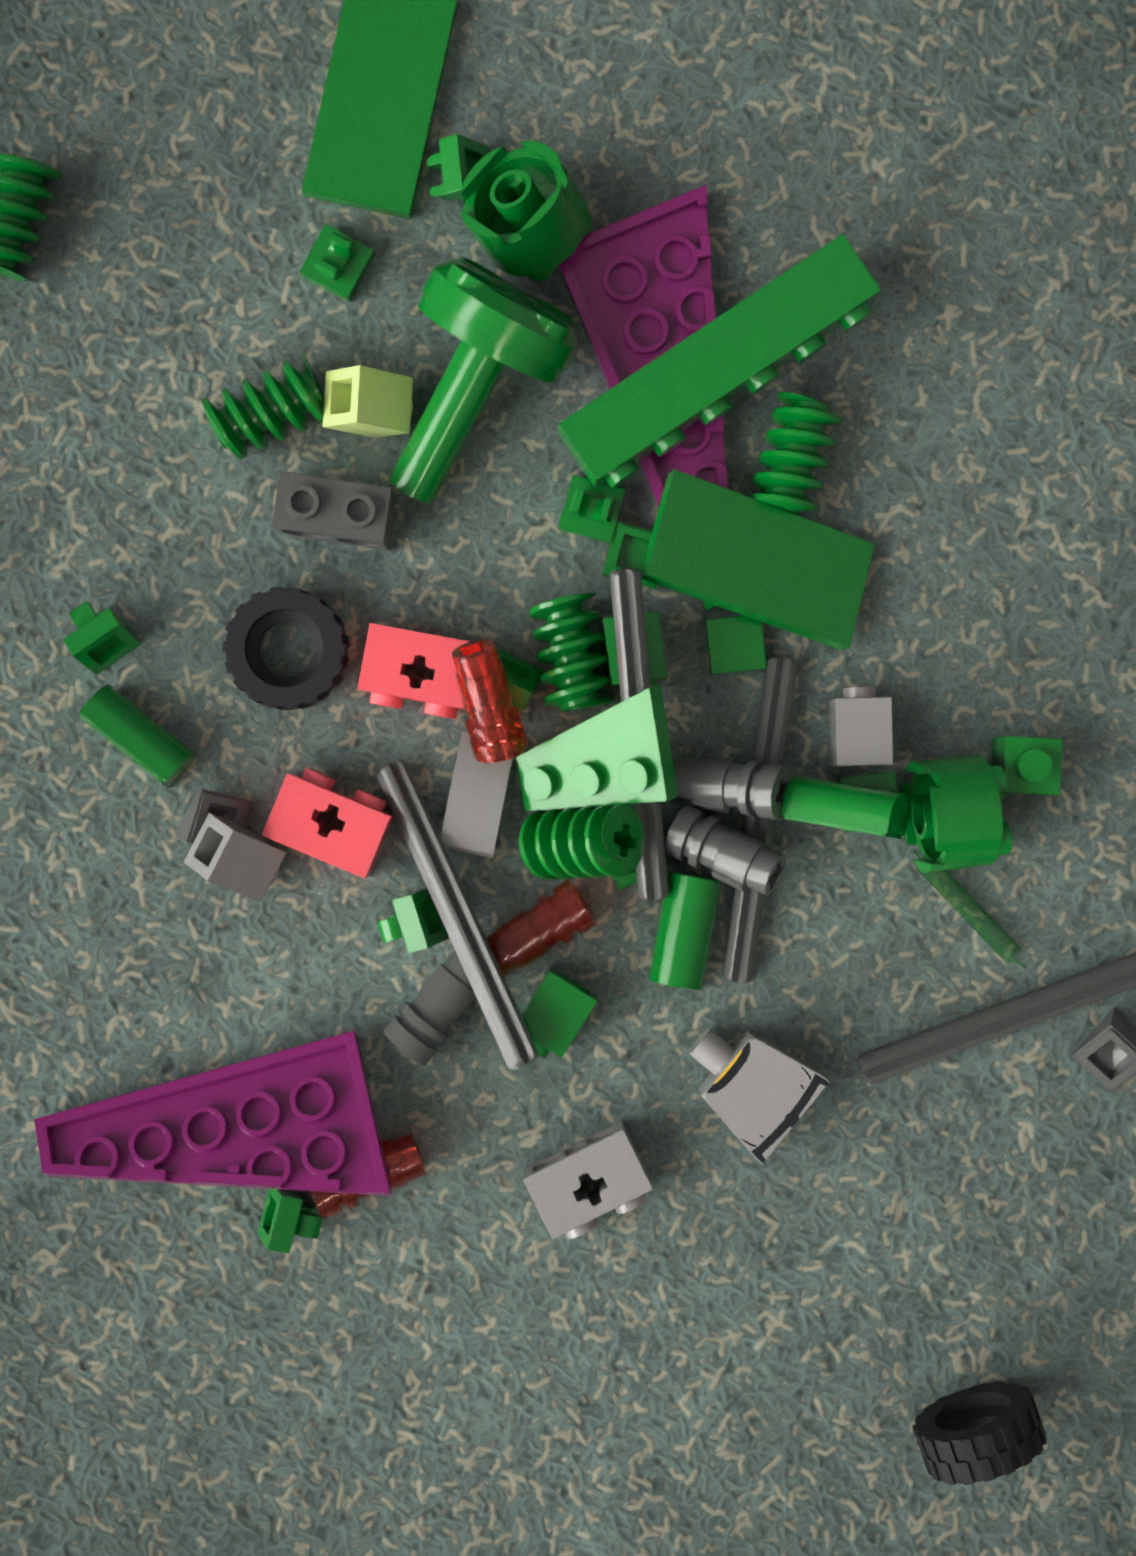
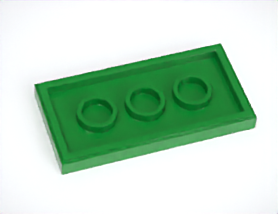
[302,0,458,220]
[641,469,875,651]

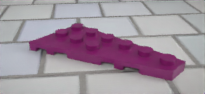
[558,185,728,509]
[34,1031,394,1196]

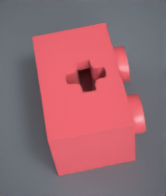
[357,623,482,719]
[261,767,395,879]

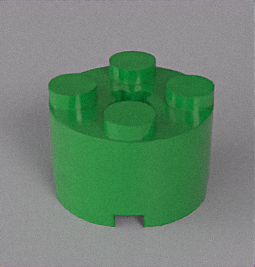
[460,140,593,281]
[901,754,1012,873]

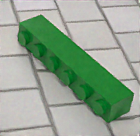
[558,234,881,489]

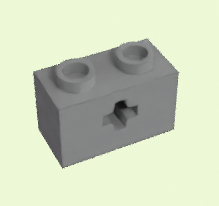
[523,1120,653,1240]

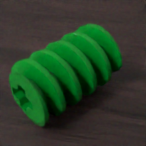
[0,154,63,282]
[201,353,324,460]
[748,391,843,515]
[529,593,614,712]
[518,805,645,879]

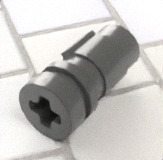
[674,755,793,821]
[664,804,786,896]
[383,950,476,1065]

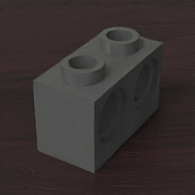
[272,471,397,551]

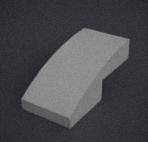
[441,731,516,858]

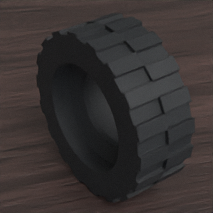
[223,587,350,710]
[913,1382,1047,1485]

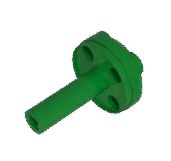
[389,256,580,504]

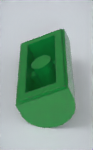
[78,684,196,788]
[780,776,909,839]
[648,871,722,990]

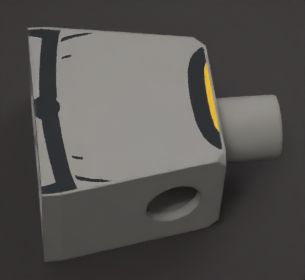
[688,1028,830,1164]

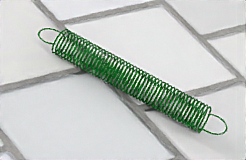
[913,851,1026,969]

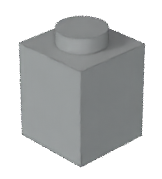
[829,687,893,766]
[184,813,286,902]

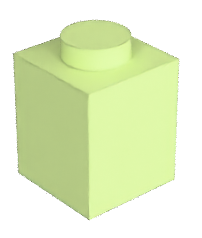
[322,365,413,437]

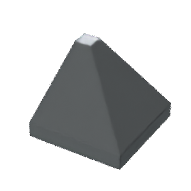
[175,788,252,843]
[1071,1008,1136,1093]

